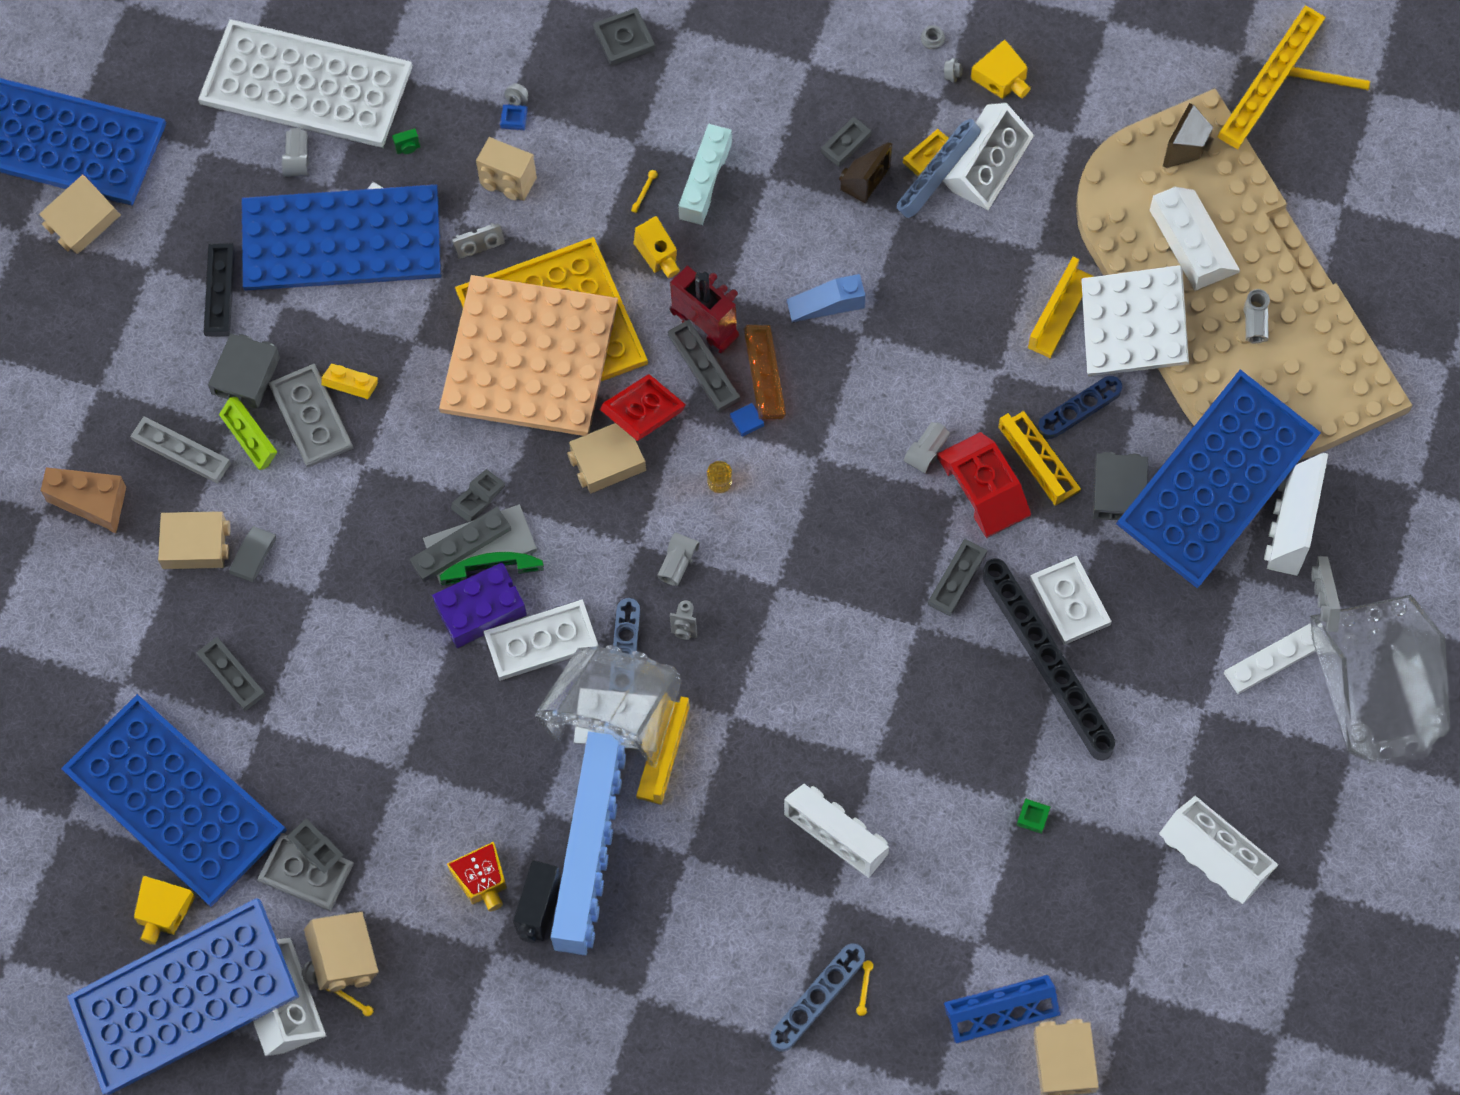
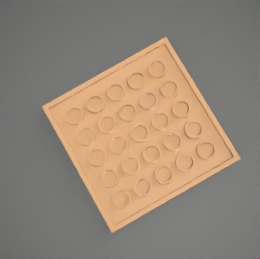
[439,275,618,436]

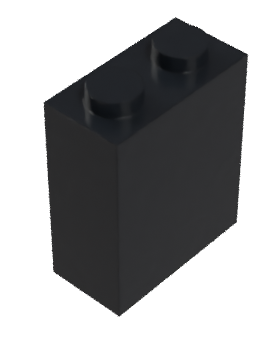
[513,860,561,943]

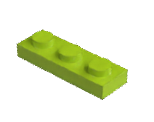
[219,396,277,470]

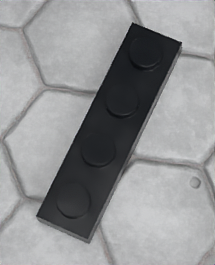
[203,243,235,337]

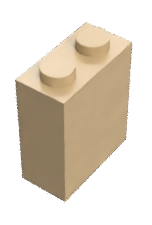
[39,174,121,254]
[567,423,646,494]
[158,511,230,569]
[304,912,378,992]
[1033,1019,1099,1095]

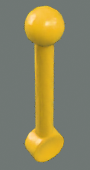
[631,170,658,213]
[856,961,873,1016]
[326,989,373,1016]

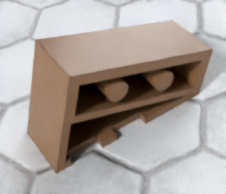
[40,467,126,533]

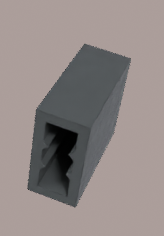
[208,333,280,409]
[1092,452,1148,521]

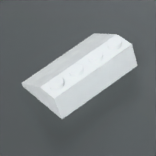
[1264,453,1328,576]

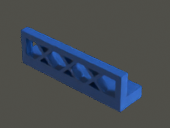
[944,975,1060,1043]

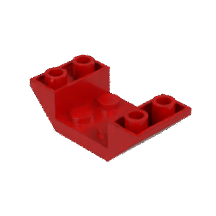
[937,432,1031,539]

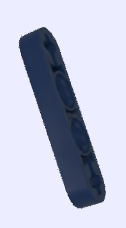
[1038,376,1122,439]

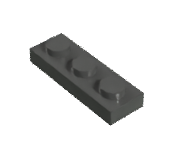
[928,539,987,617]
[196,637,266,712]

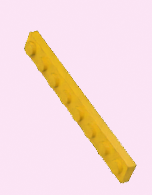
[1217,5,1326,150]

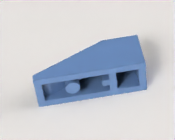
[787,274,865,322]

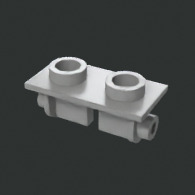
[452,223,505,259]
[670,600,697,640]

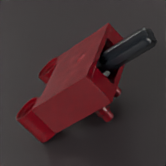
[669,266,739,353]

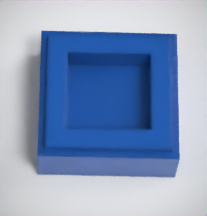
[500,104,528,130]
[730,403,764,437]

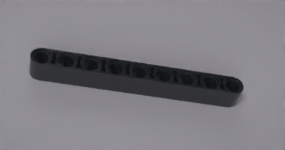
[983,558,1115,761]

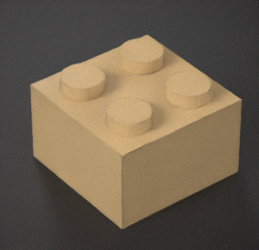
[476,137,537,201]

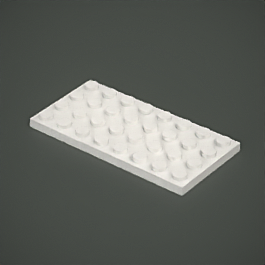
[198,19,412,148]

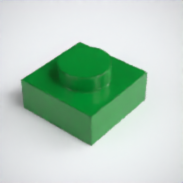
[392,128,420,154]
[1017,798,1051,834]

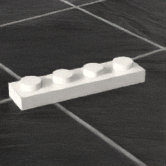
[1224,622,1327,694]

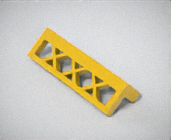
[1028,257,1093,358]
[998,411,1081,506]
[636,696,690,805]

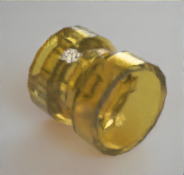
[707,461,732,493]

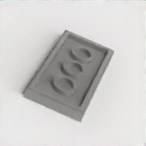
[269,363,353,468]
[423,504,537,585]

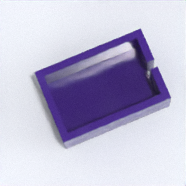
[432,562,527,648]

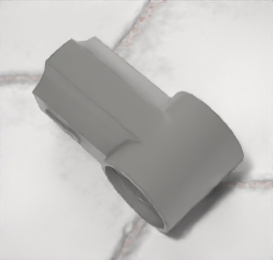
[282,128,309,177]
[1243,289,1270,344]
[904,422,950,474]
[658,532,700,586]

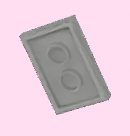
[257,833,354,912]

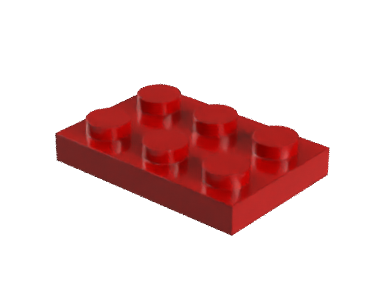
[600,374,686,441]

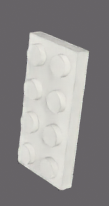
[484,599,599,681]

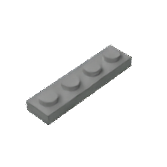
[130,416,231,484]
[1311,556,1341,632]

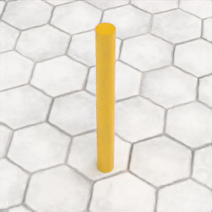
[1288,67,1370,90]

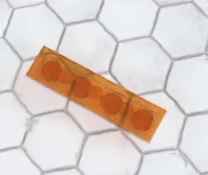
[744,325,786,419]

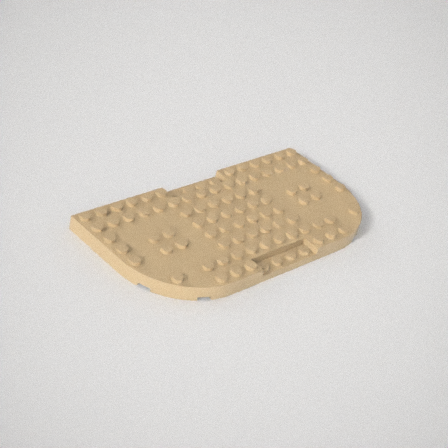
[1076,89,1412,460]

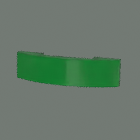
[440,552,544,586]

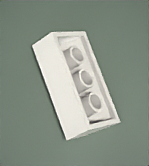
[943,103,1034,210]
[1150,187,1240,291]
[784,784,889,878]
[1159,796,1278,904]
[253,938,326,1056]

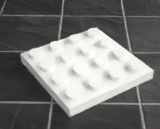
[1081,265,1189,376]

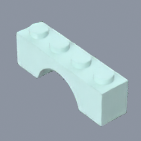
[678,124,732,225]

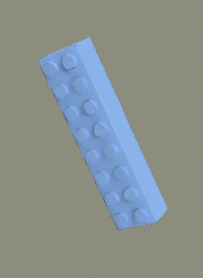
[551,731,626,955]

